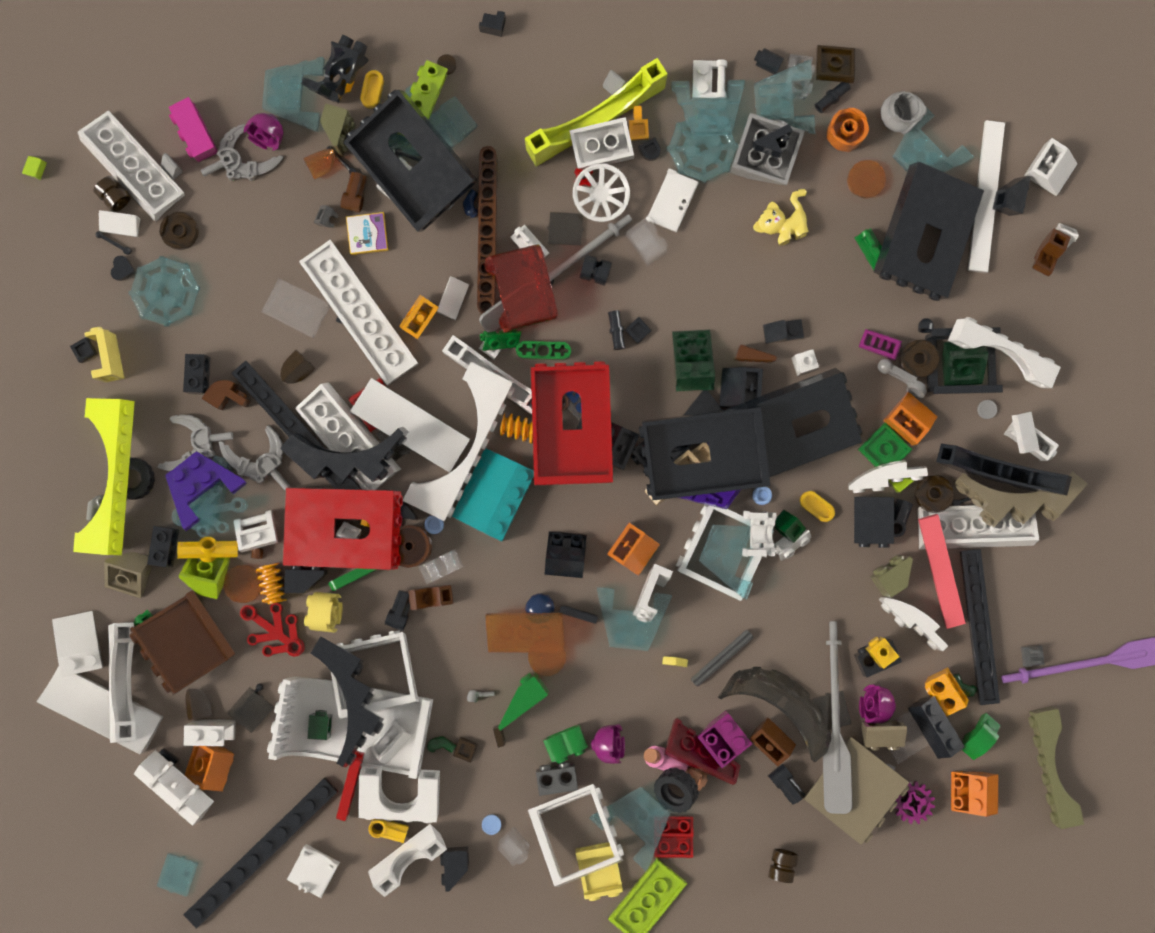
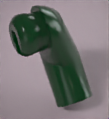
[953,673,977,697]
[427,736,456,753]

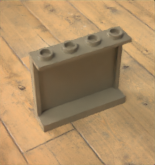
[804,737,909,845]

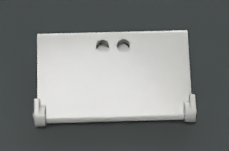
[645,169,699,232]

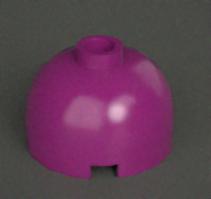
[244,113,284,151]
[859,684,896,724]
[591,724,625,764]

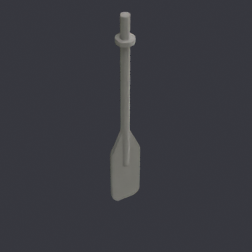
[479,214,632,332]
[823,621,853,814]

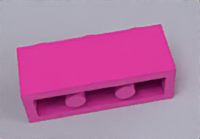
[168,97,218,162]

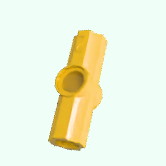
[177,537,238,562]

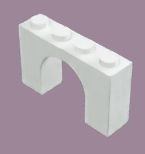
[359,766,440,823]

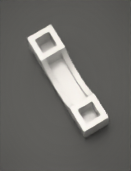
[368,824,447,897]

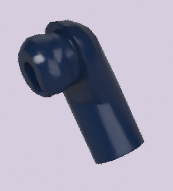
[463,189,479,218]

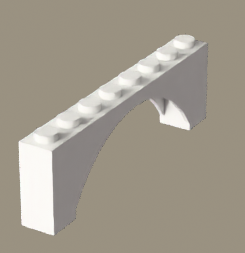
[403,362,515,521]

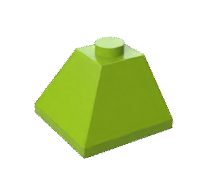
[179,557,230,599]

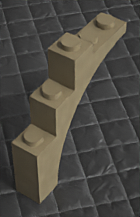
[954,471,1088,527]

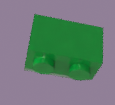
[498,672,549,731]

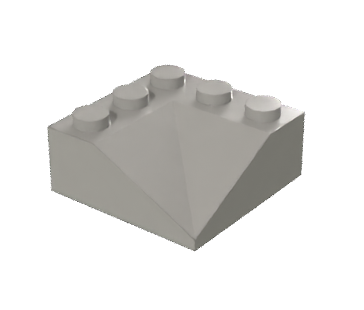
[730,113,805,186]

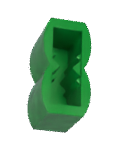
[543,724,588,764]

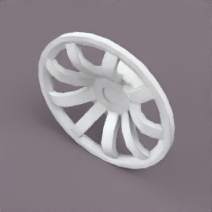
[573,164,630,222]

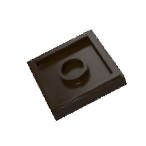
[816,45,855,83]

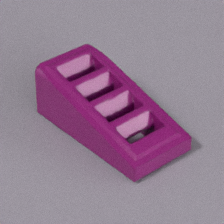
[859,329,902,361]

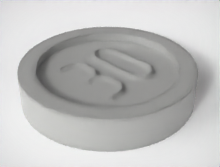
[977,400,997,419]

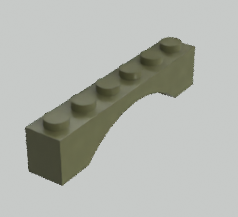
[1028,706,1084,829]

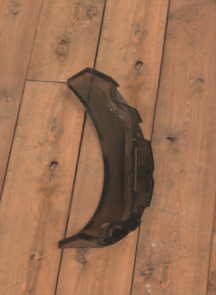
[718,666,832,762]

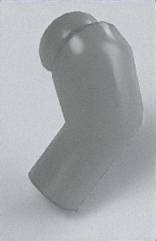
[86,495,104,520]

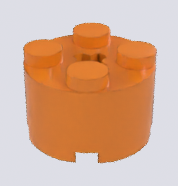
[827,108,869,152]

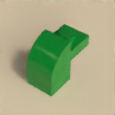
[962,713,1001,760]

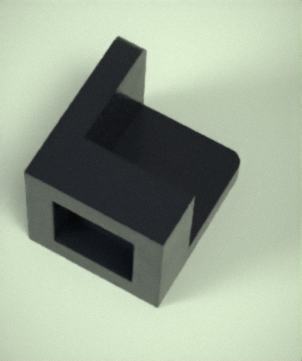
[479,11,506,37]

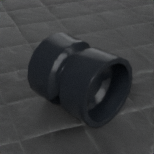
[579,254,612,286]

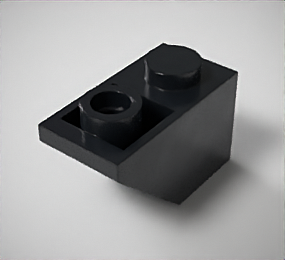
[993,176,1031,216]
[284,566,328,593]
[440,846,469,892]

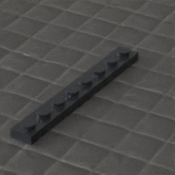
[960,549,1000,705]

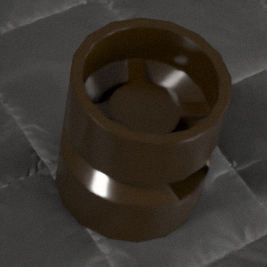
[93,176,131,212]
[768,848,799,883]

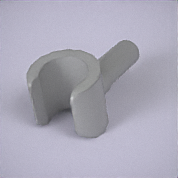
[467,690,494,703]

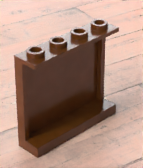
[129,590,235,695]

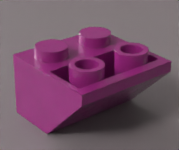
[697,710,752,768]

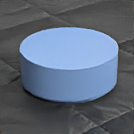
[752,486,772,505]
[424,515,444,534]

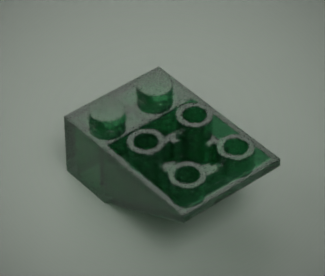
[672,330,715,392]

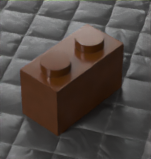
[749,718,796,767]

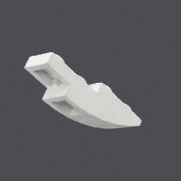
[848,460,928,493]
[879,597,948,651]

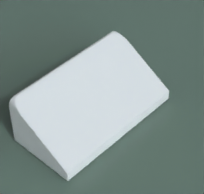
[99,210,141,237]
[437,276,469,320]
[1012,412,1039,453]
[368,720,412,764]

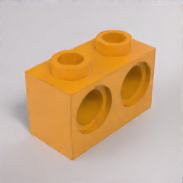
[925,667,969,717]

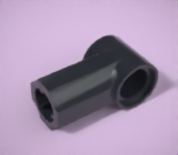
[894,499,913,537]
[385,590,410,631]
[768,763,806,805]

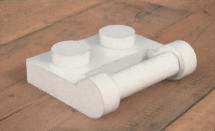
[692,60,727,100]
[234,510,278,553]

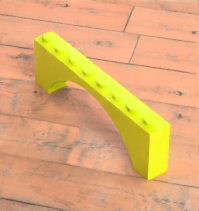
[525,58,668,167]
[73,398,135,555]

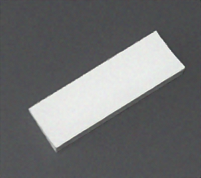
[78,110,185,222]
[350,378,470,473]
[295,382,401,490]
[917,505,1039,550]
[37,666,163,754]

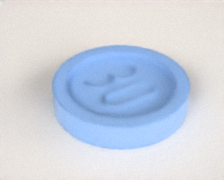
[482,814,501,835]

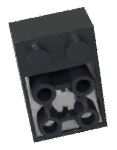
[576,417,639,470]

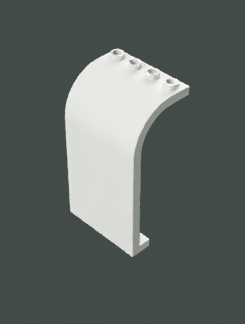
[267,677,433,779]

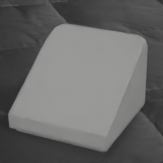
[603,70,625,95]
[161,153,183,180]

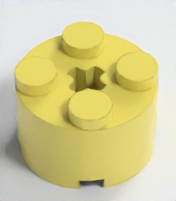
[304,592,343,633]

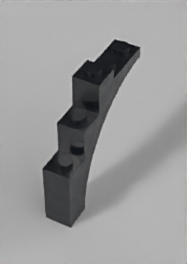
[280,427,409,482]
[936,443,1072,496]
[310,636,384,767]

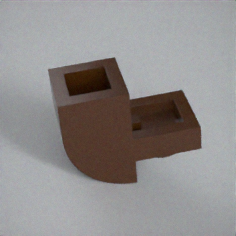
[1032,228,1071,277]
[202,380,251,411]
[409,585,453,610]

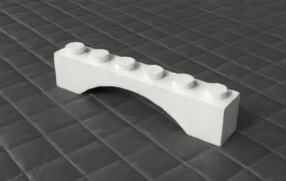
[948,317,1061,388]
[442,335,532,415]
[108,623,136,743]

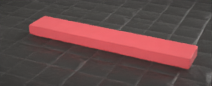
[918,514,966,629]

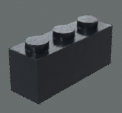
[908,696,964,759]

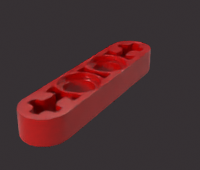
[336,751,365,822]

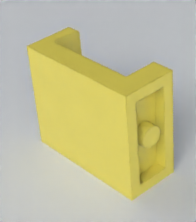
[84,327,124,382]
[576,842,623,901]

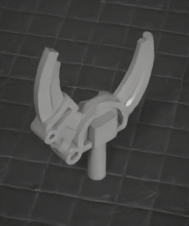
[200,124,284,181]
[158,414,234,471]
[219,425,290,490]

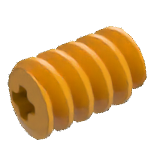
[500,413,533,444]
[256,563,287,604]

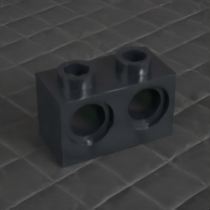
[183,354,211,395]
[147,526,179,567]
[854,638,902,678]

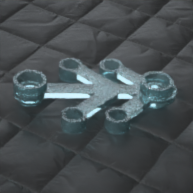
[172,484,248,537]

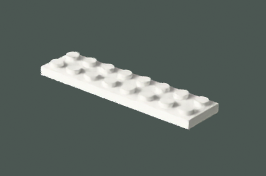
[299,240,419,386]

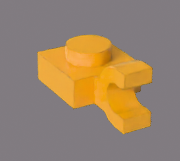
[628,106,649,141]

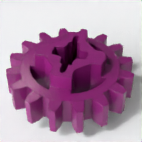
[894,781,935,824]

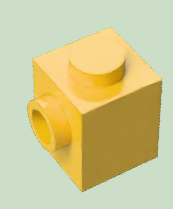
[865,637,899,669]

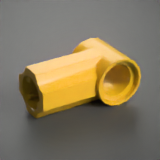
[368,819,409,843]

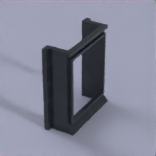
[925,327,1003,394]

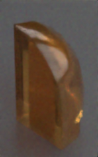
[303,149,335,180]

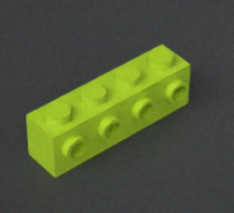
[398,60,448,137]

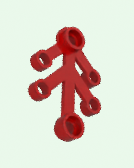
[240,602,305,657]

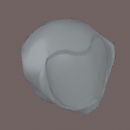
[881,91,927,135]

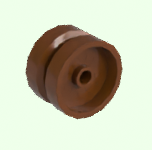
[399,525,433,568]

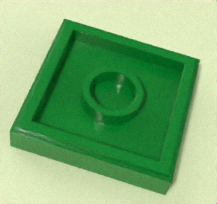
[857,422,913,467]

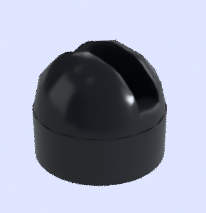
[918,318,934,333]

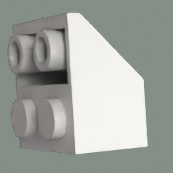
[1024,138,1077,196]

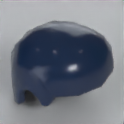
[525,593,555,624]

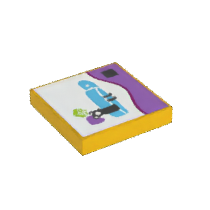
[346,212,389,255]

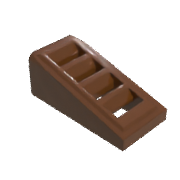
[734,344,777,363]

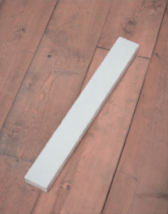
[967,120,1005,273]

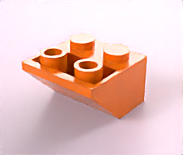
[883,392,938,445]
[607,522,660,576]
[951,771,998,817]

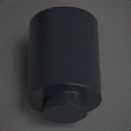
[754,48,784,76]

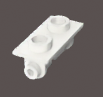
[510,225,549,265]
[774,529,811,561]

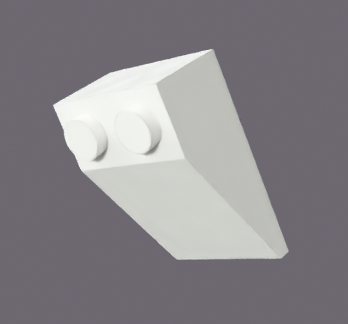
[569,117,634,169]
[52,611,104,677]

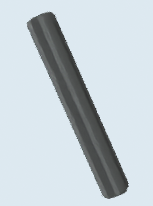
[691,630,753,687]

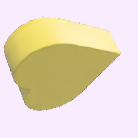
[662,656,688,667]

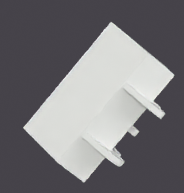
[134,750,214,826]

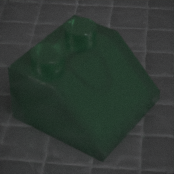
[942,342,989,386]

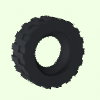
[127,457,155,500]
[654,768,699,813]

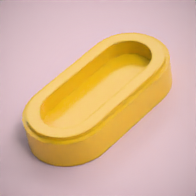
[360,70,384,109]
[800,491,835,522]

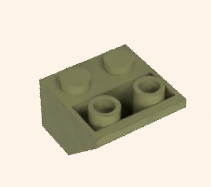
[320,103,355,157]
[870,555,913,598]

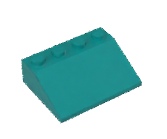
[452,448,534,542]

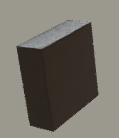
[493,725,506,748]
[453,737,478,763]

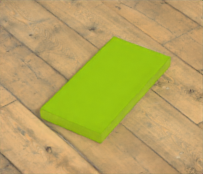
[608,858,687,933]

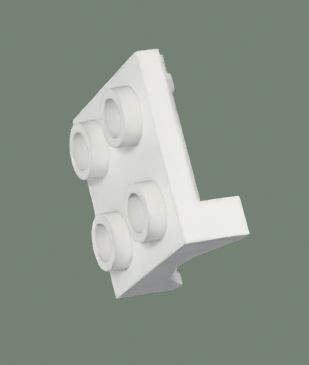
[287,844,340,898]

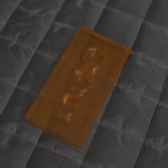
[485,613,565,653]

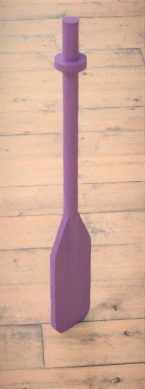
[1001,637,1155,684]

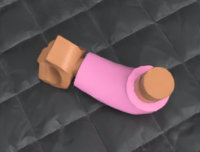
[644,746,708,791]

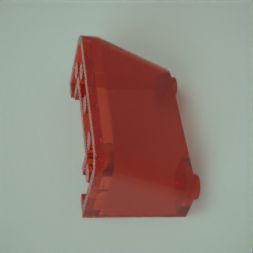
[485,244,558,333]

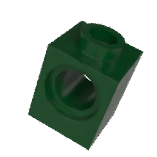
[774,509,806,543]
[307,710,332,740]

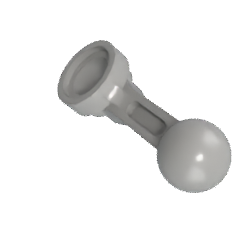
[878,359,926,398]

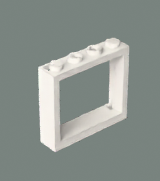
[676,504,774,601]
[331,630,419,719]
[528,784,624,887]

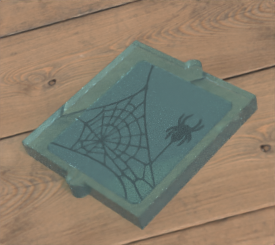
[157,853,198,896]

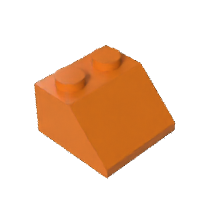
[184,746,234,792]

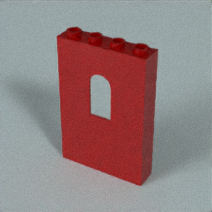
[531,361,613,485]
[283,488,403,570]

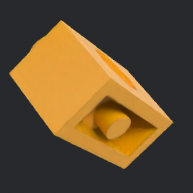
[399,295,439,339]

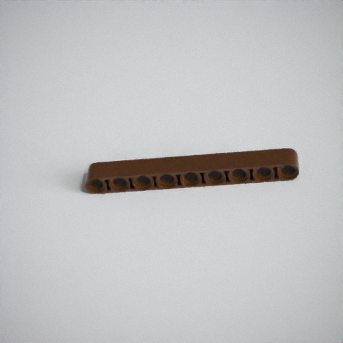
[477,146,498,315]

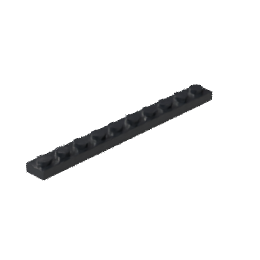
[232,360,362,490]
[183,777,338,929]

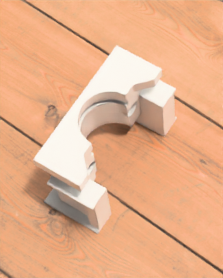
[742,511,776,558]

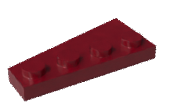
[664,718,741,785]

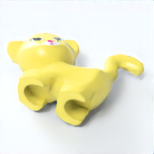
[753,189,809,246]

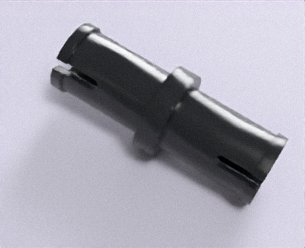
[814,82,851,113]
[608,310,626,350]

